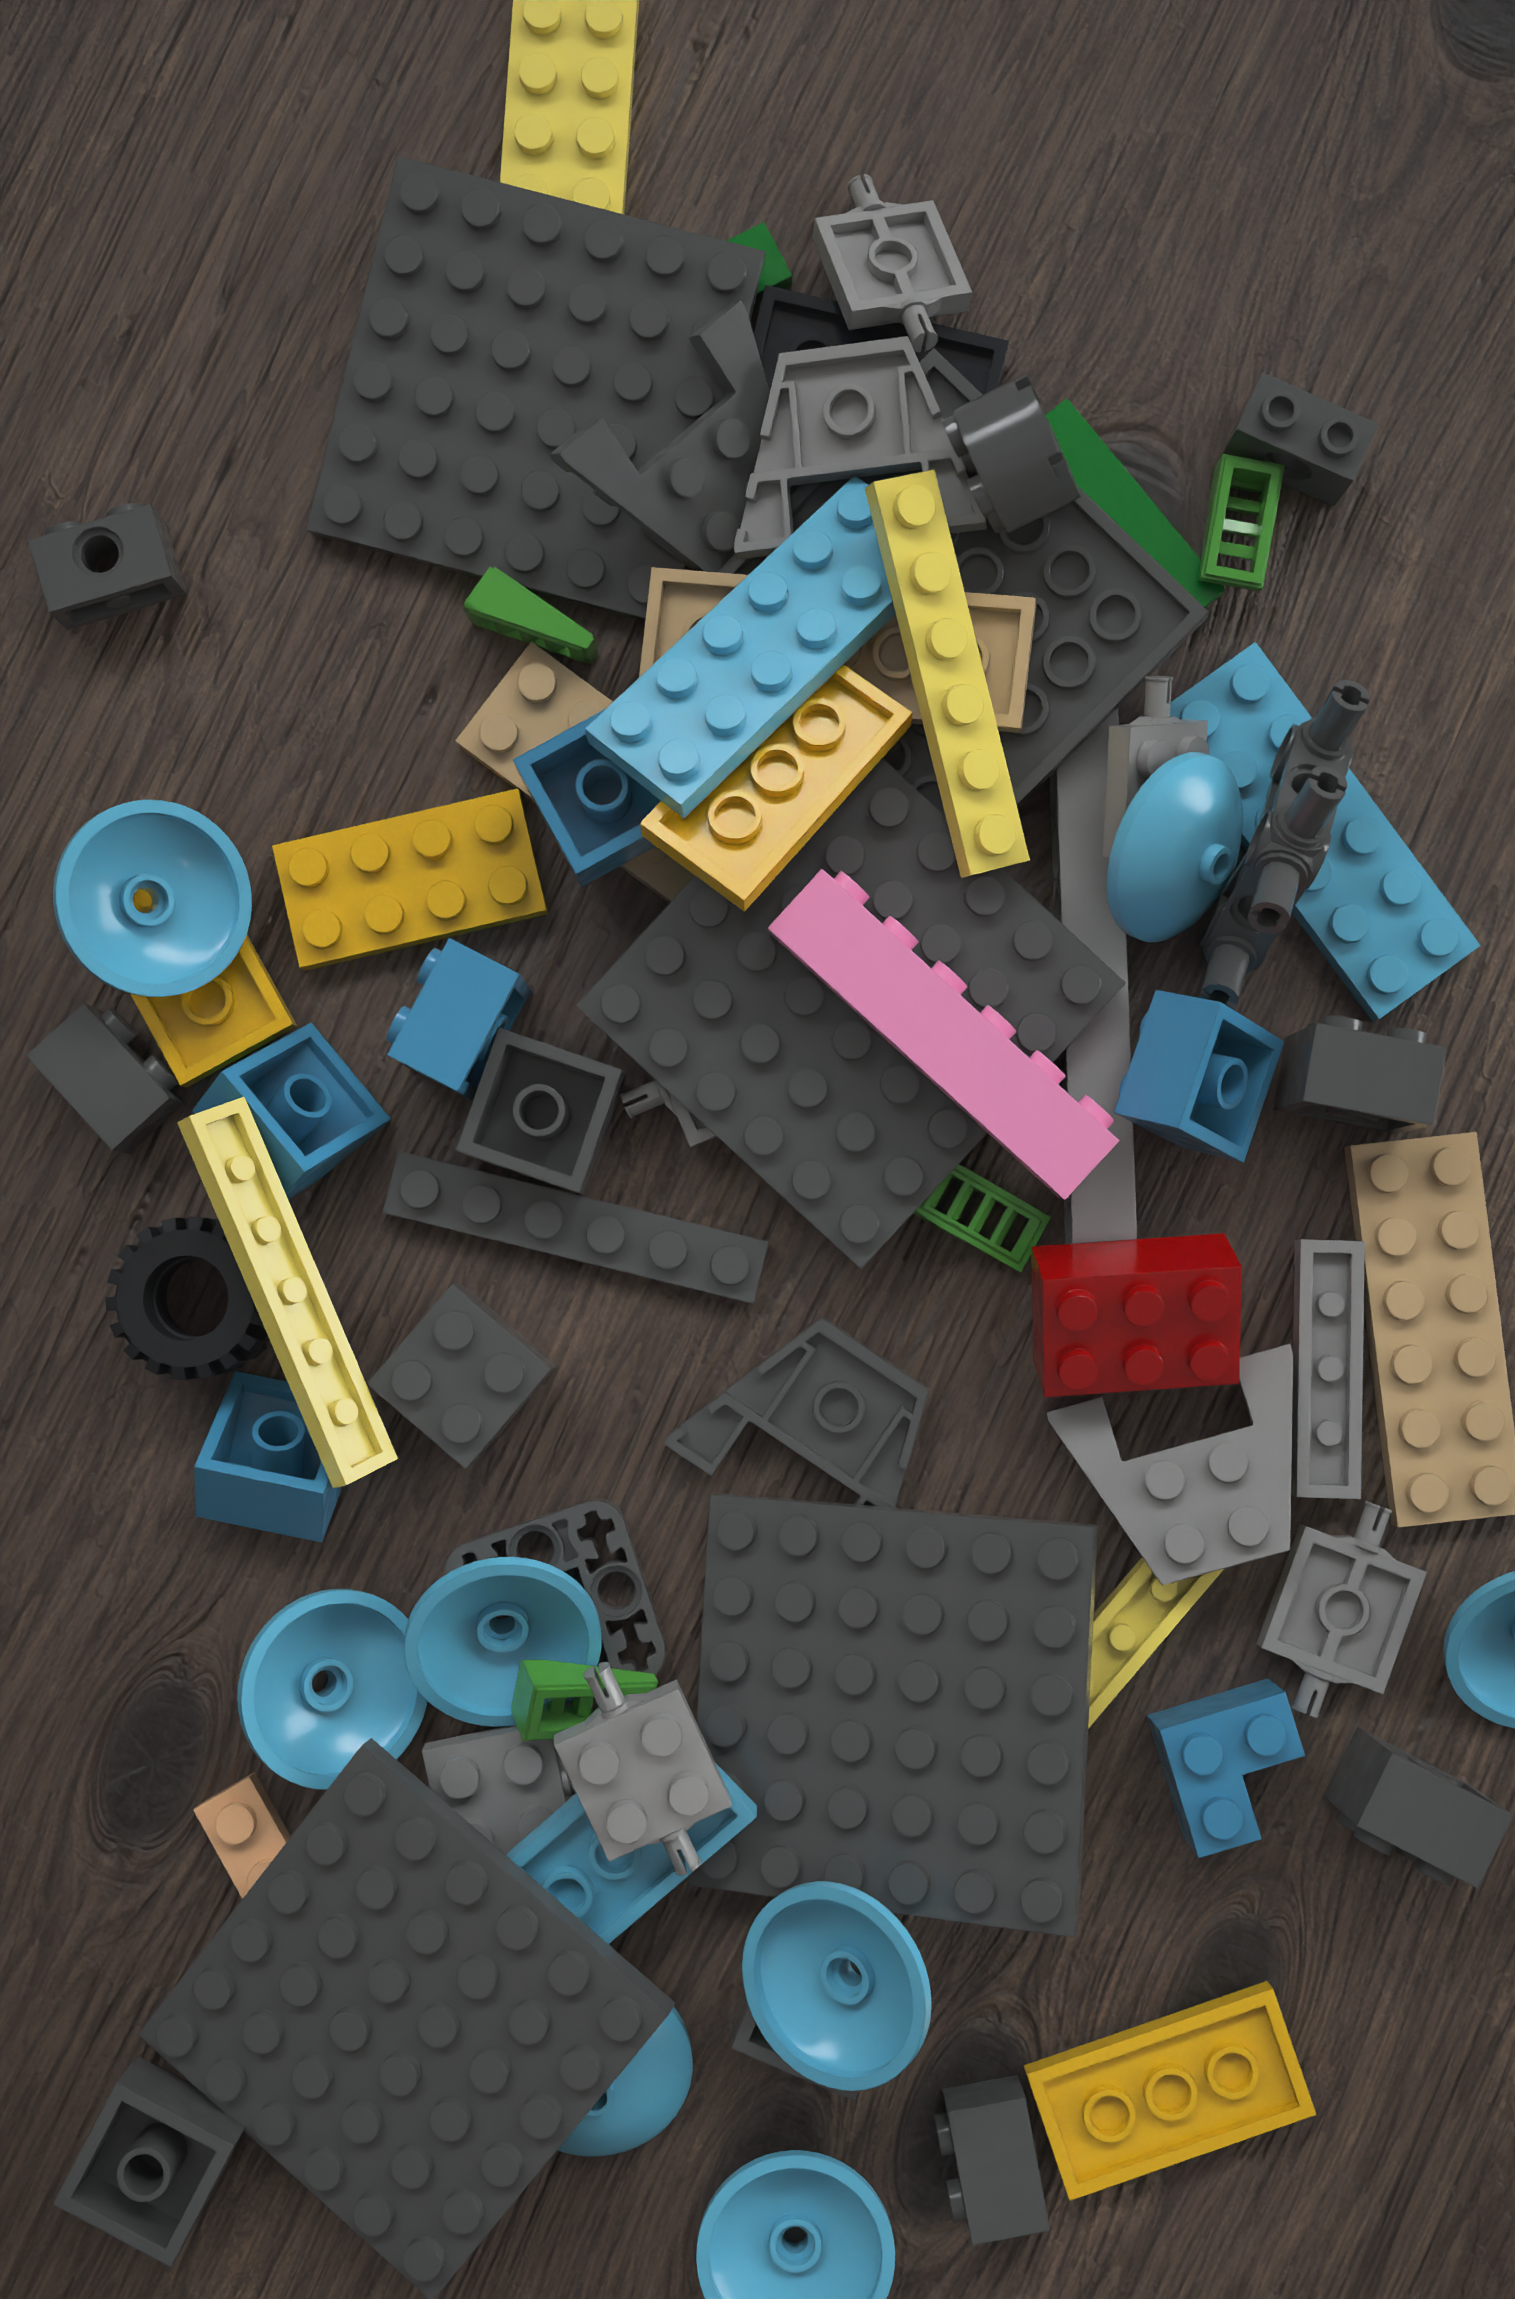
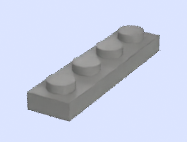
[1291,1239,1365,1499]

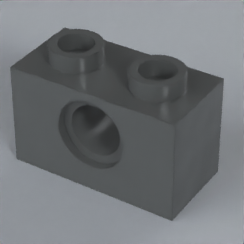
[1221,372,1379,506]
[28,503,187,630]

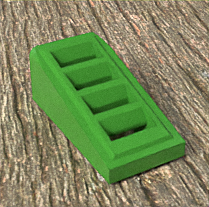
[1198,454,1285,592]
[463,567,599,665]
[913,1164,1051,1273]
[511,1659,658,1741]

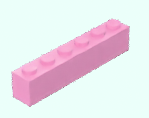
[768,869,1120,1200]

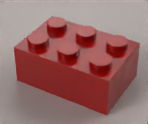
[1031,1233,1242,1397]

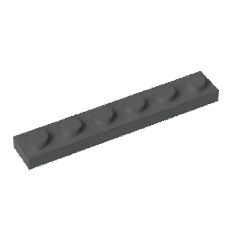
[382,1151,769,1304]

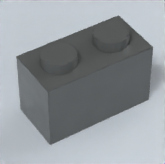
[26,1003,185,1154]
[934,2075,1050,2245]

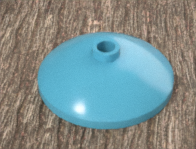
[1107,752,1243,942]
[53,800,252,997]
[405,1557,602,1727]
[1443,1571,1515,1729]
[237,1589,428,1790]
[742,1881,931,2091]
[557,2007,693,2157]
[696,2150,895,2299]

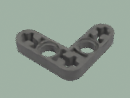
[445,1498,667,1675]

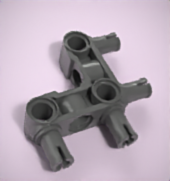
[1197,680,1370,1009]

